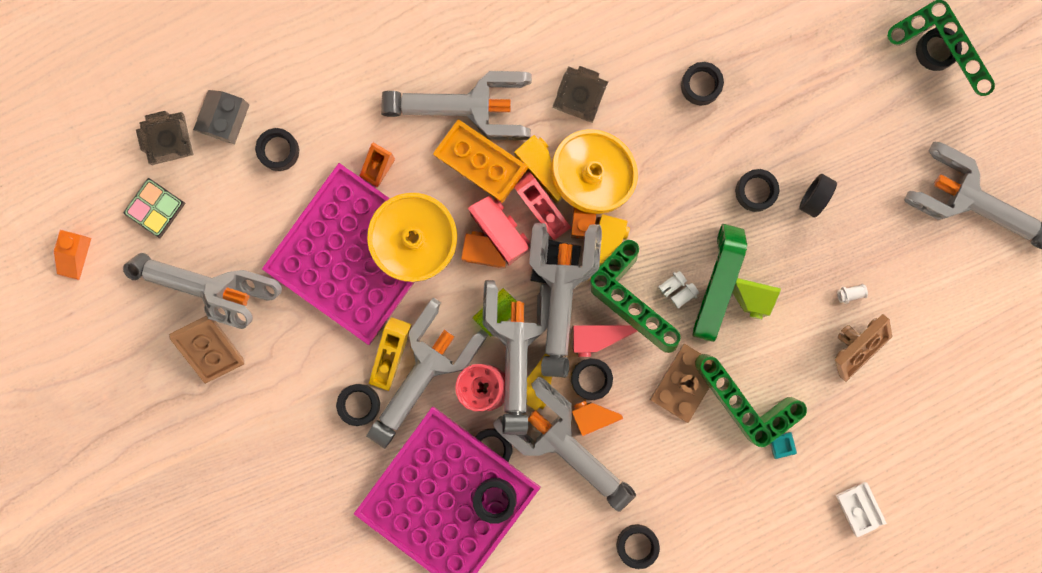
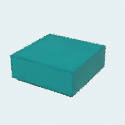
[770,432,797,459]

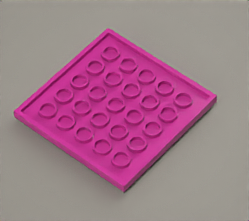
[262,163,415,345]
[354,406,541,573]

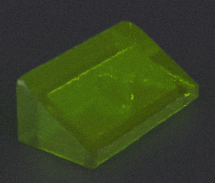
[472,288,516,337]

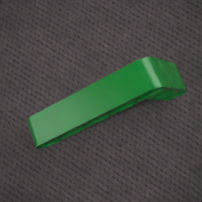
[887,0,995,96]
[692,223,747,342]
[590,240,681,353]
[695,354,807,447]

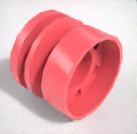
[456,364,505,411]

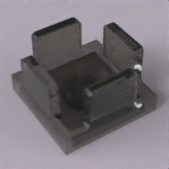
[553,66,608,123]
[136,111,194,165]

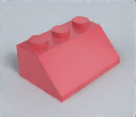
[468,196,530,266]

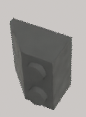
[193,90,249,145]

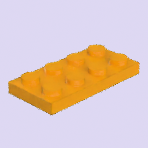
[433,119,528,203]

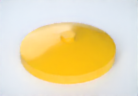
[551,129,638,214]
[367,193,457,282]

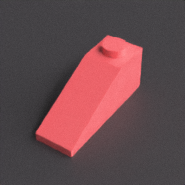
[514,171,571,240]
[573,325,637,357]

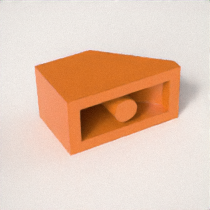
[571,207,596,239]
[54,230,92,280]
[461,231,506,269]
[572,400,623,436]

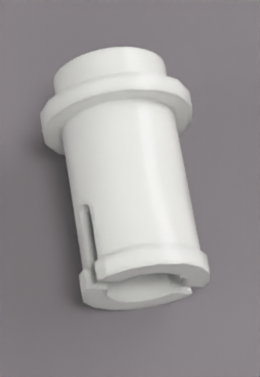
[658,271,687,297]
[670,283,699,309]
[837,284,868,304]

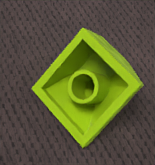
[732,278,781,320]

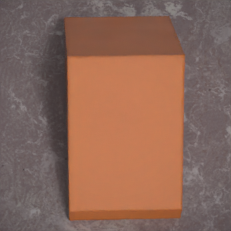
[359,142,395,187]

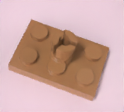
[834,314,893,382]
[169,315,245,384]
[650,344,712,423]

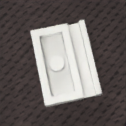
[836,482,887,537]

